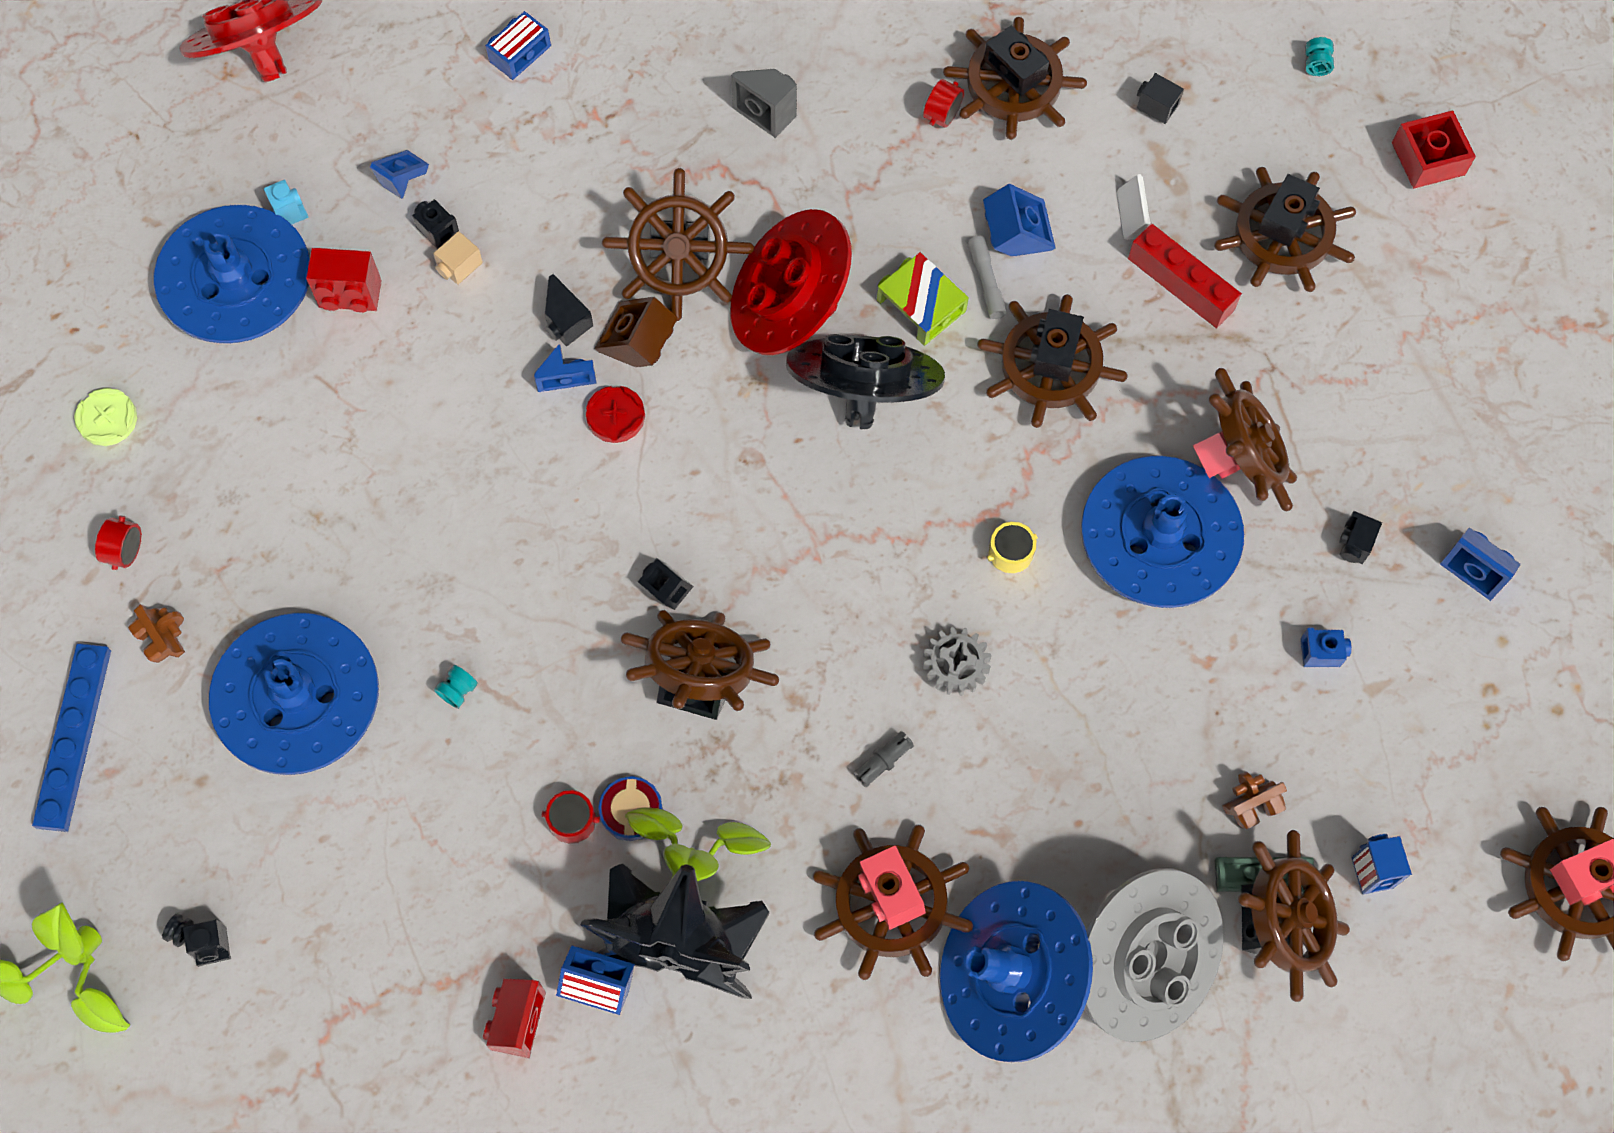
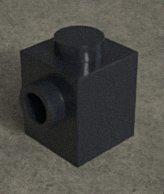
[1137,73,1184,124]

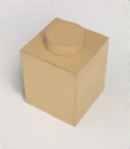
[433,231,483,285]

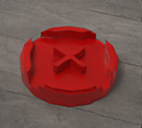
[586,386,645,443]

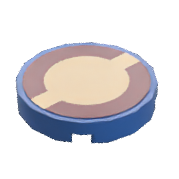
[598,776,663,841]

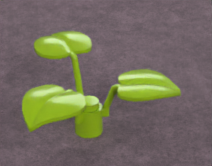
[625,808,771,882]
[0,903,130,1033]

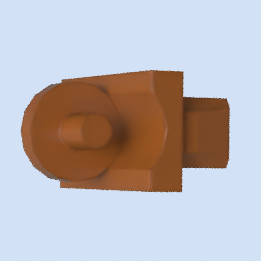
[128,604,185,663]
[1222,771,1287,829]

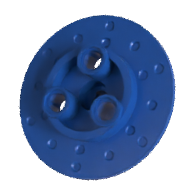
[154,205,310,343]
[1081,456,1244,608]
[209,613,379,775]
[940,881,1093,1063]

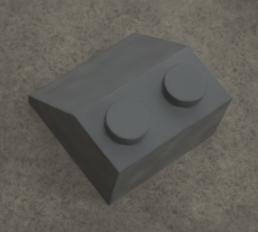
[731,69,797,138]

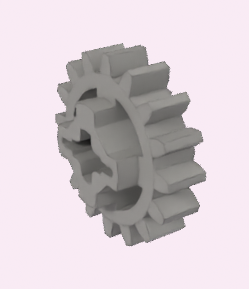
[923,627,991,696]

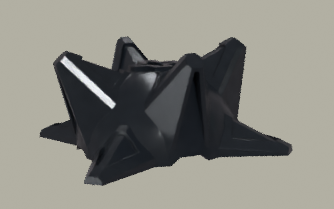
[580,863,770,999]

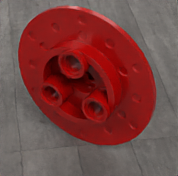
[179,0,322,82]
[730,209,852,355]

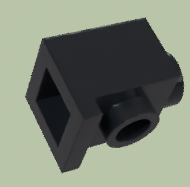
[412,199,459,250]
[1339,511,1383,564]
[638,558,694,610]
[183,919,231,967]

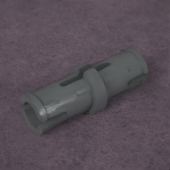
[853,731,914,788]

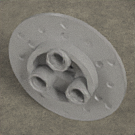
[1085,868,1224,1042]

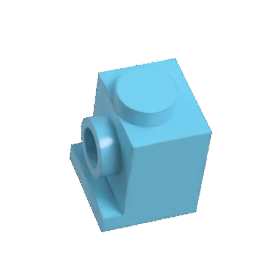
[263,179,309,224]

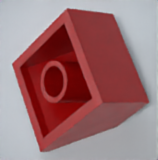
[483,979,546,1059]

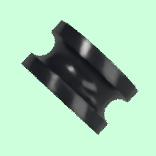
[162,913,194,947]

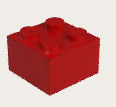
[1392,110,1476,189]
[306,248,382,313]

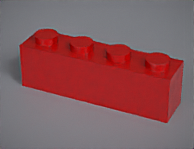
[1128,223,1242,329]

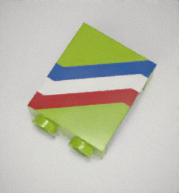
[877,252,969,346]

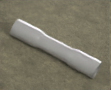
[968,236,1007,319]

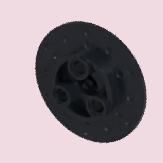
[786,334,945,429]

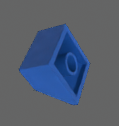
[983,184,1056,256]
[1440,527,1521,601]

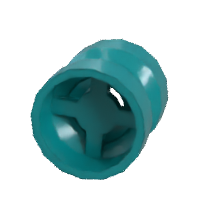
[1305,37,1334,76]
[434,665,478,709]

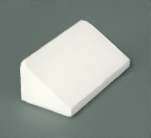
[1117,174,1150,240]

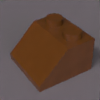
[594,297,678,367]

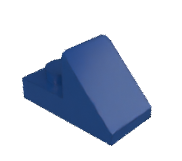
[370,150,429,199]
[534,344,597,392]

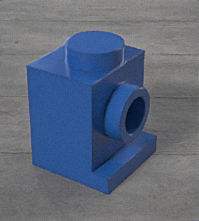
[1300,628,1352,667]

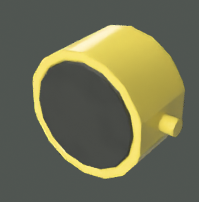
[987,522,1038,574]

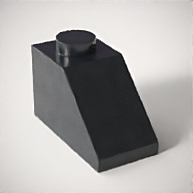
[545,274,593,347]

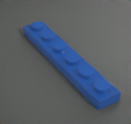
[32,644,111,832]

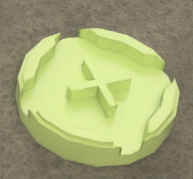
[74,388,137,446]

